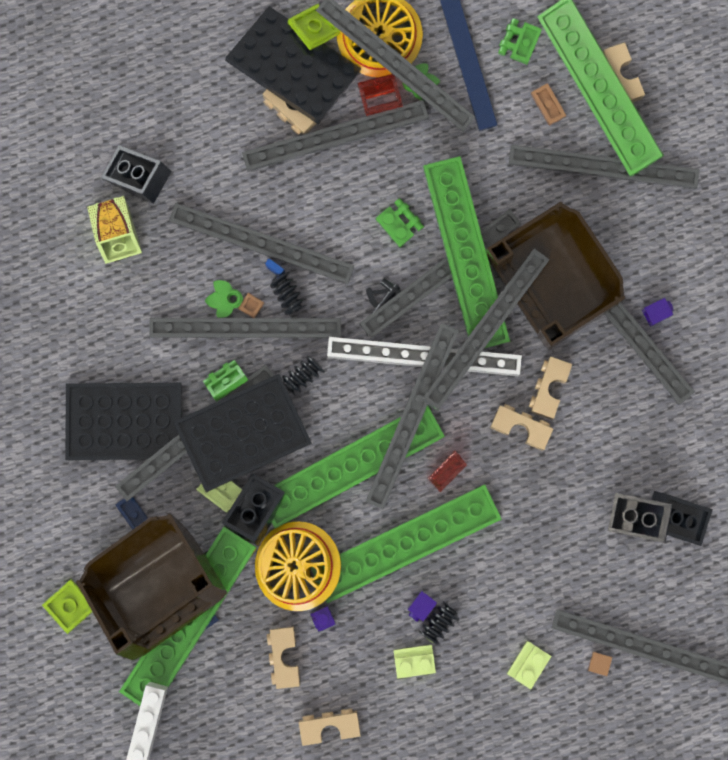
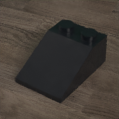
[101,145,172,204]
[222,473,285,546]
[651,491,713,546]
[608,493,673,543]

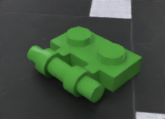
[498,18,542,65]
[375,198,424,248]
[203,360,248,402]

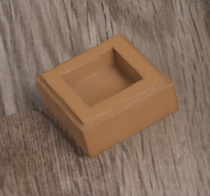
[238,293,265,318]
[588,652,612,676]

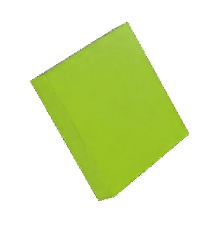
[288,4,340,50]
[42,579,92,634]

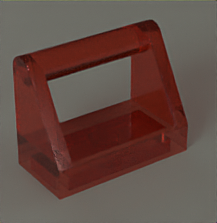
[357,74,403,116]
[427,450,467,492]

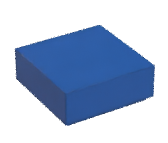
[265,258,285,276]

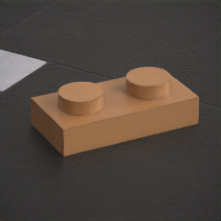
[531,83,566,126]

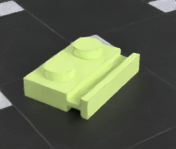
[196,481,242,513]
[506,641,552,689]
[393,644,436,679]

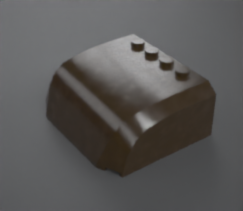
[486,201,625,350]
[76,514,227,660]

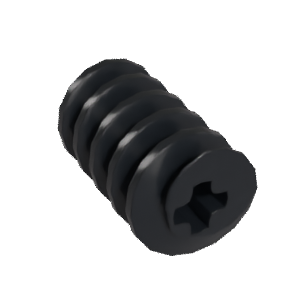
[270,272,307,315]
[282,356,325,396]
[418,601,460,645]

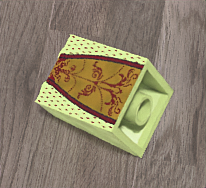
[87,196,142,264]

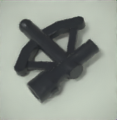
[366,278,401,314]

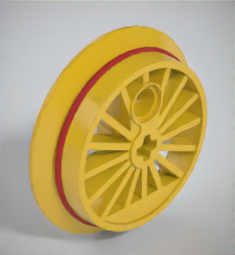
[337,0,423,78]
[255,521,341,611]

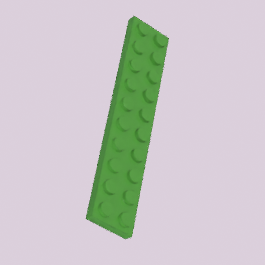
[537,0,664,176]
[423,156,510,348]
[272,405,445,529]
[311,485,502,603]
[119,526,257,706]

